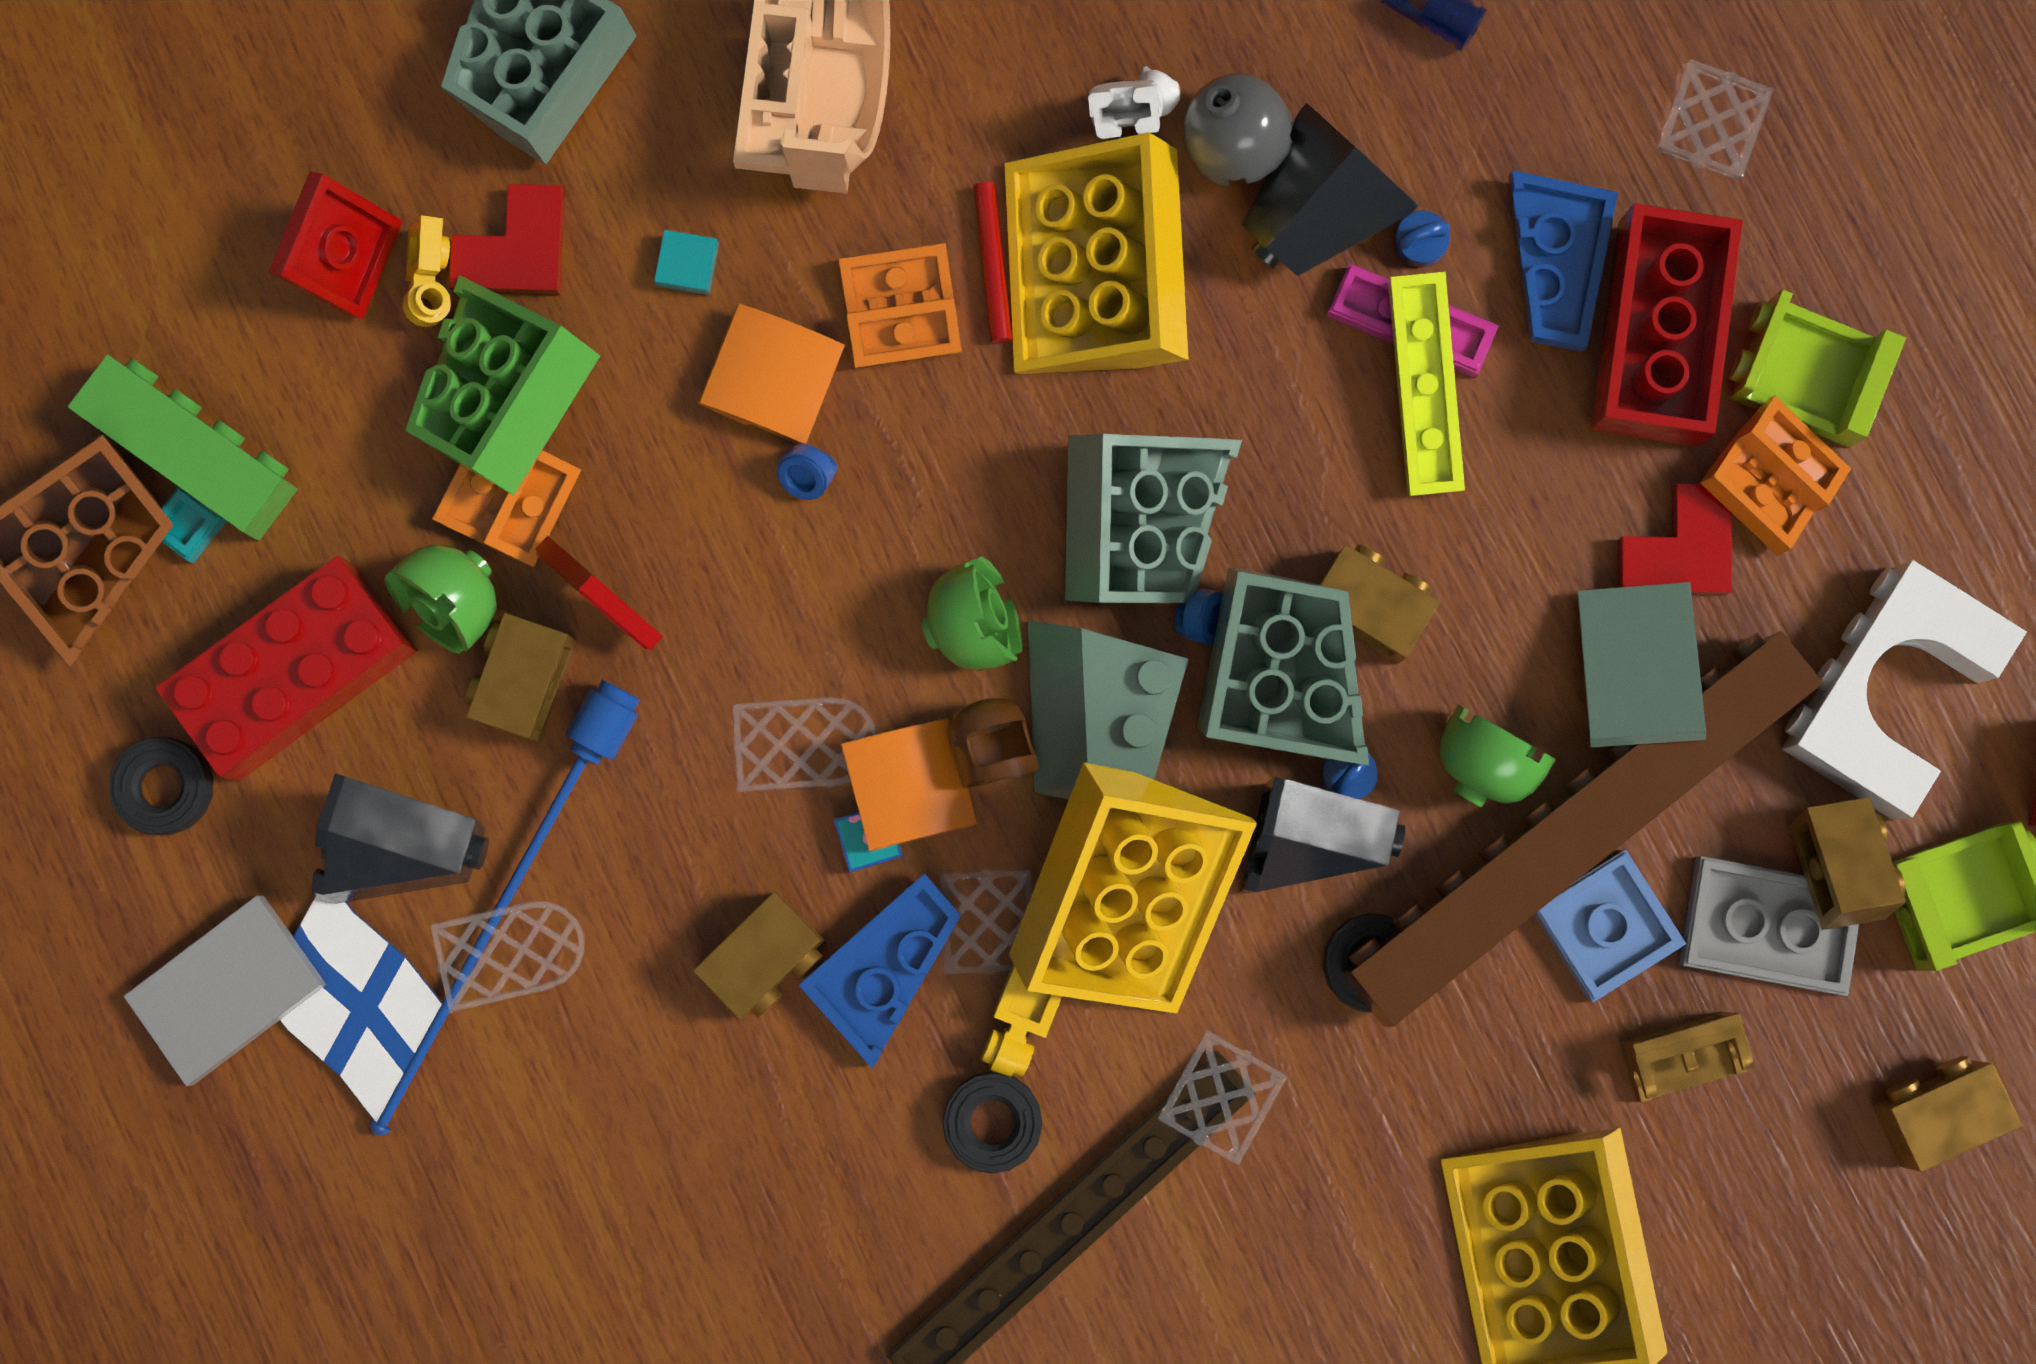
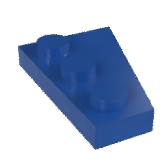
[1508,170,1618,353]
[799,873,961,1069]

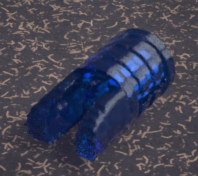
[1380,0,1488,52]

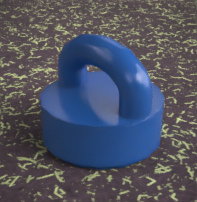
[1394,210,1450,268]
[777,444,837,500]
[1173,589,1223,645]
[1321,753,1378,799]

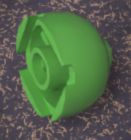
[384,545,497,654]
[922,556,1023,671]
[1439,704,1556,807]

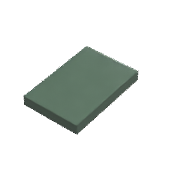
[1578,582,1706,747]

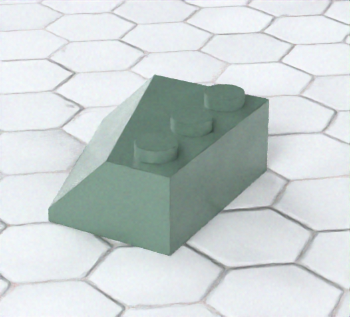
[1065,434,1242,603]
[1027,620,1188,802]

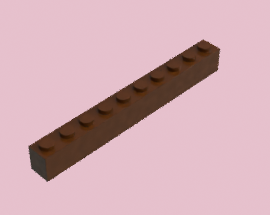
[1342,631,1823,1027]

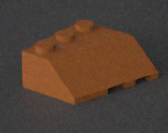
[0,432,174,667]

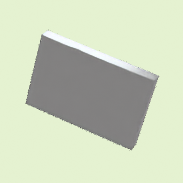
[1679,856,1859,996]
[124,896,327,1086]

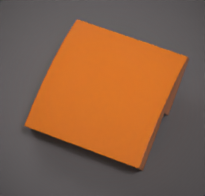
[839,243,962,368]
[697,303,845,445]
[1700,396,1851,556]
[432,450,581,567]
[841,718,978,852]

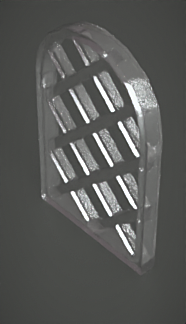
[733,696,877,792]
[430,901,584,1013]

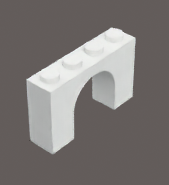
[1781,560,2027,820]

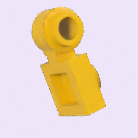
[403,215,451,327]
[981,965,1062,1077]

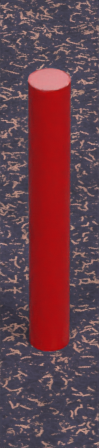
[973,181,1012,344]

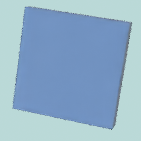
[1534,849,1686,1002]

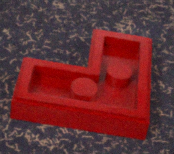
[449,184,565,295]
[1618,484,1732,595]
[535,535,663,651]

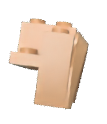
[733,0,891,194]

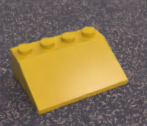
[1004,132,1188,375]
[1009,762,1257,1014]
[1441,1128,1668,1364]

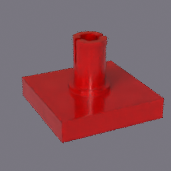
[268,171,403,320]

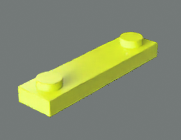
[1388,272,1465,496]

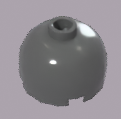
[1183,73,1294,186]

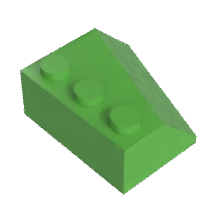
[405,275,600,496]

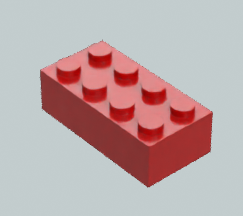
[1590,203,1743,447]
[155,555,418,781]

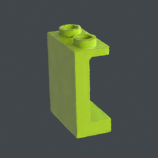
[1729,289,1906,448]
[1892,821,2036,971]

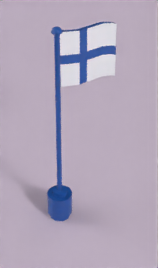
[281,679,640,1136]

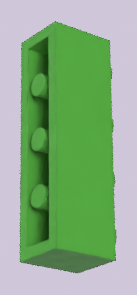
[68,354,298,541]

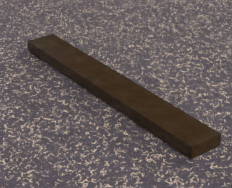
[886,1051,1256,1364]

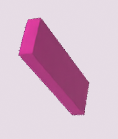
[1327,263,1499,378]

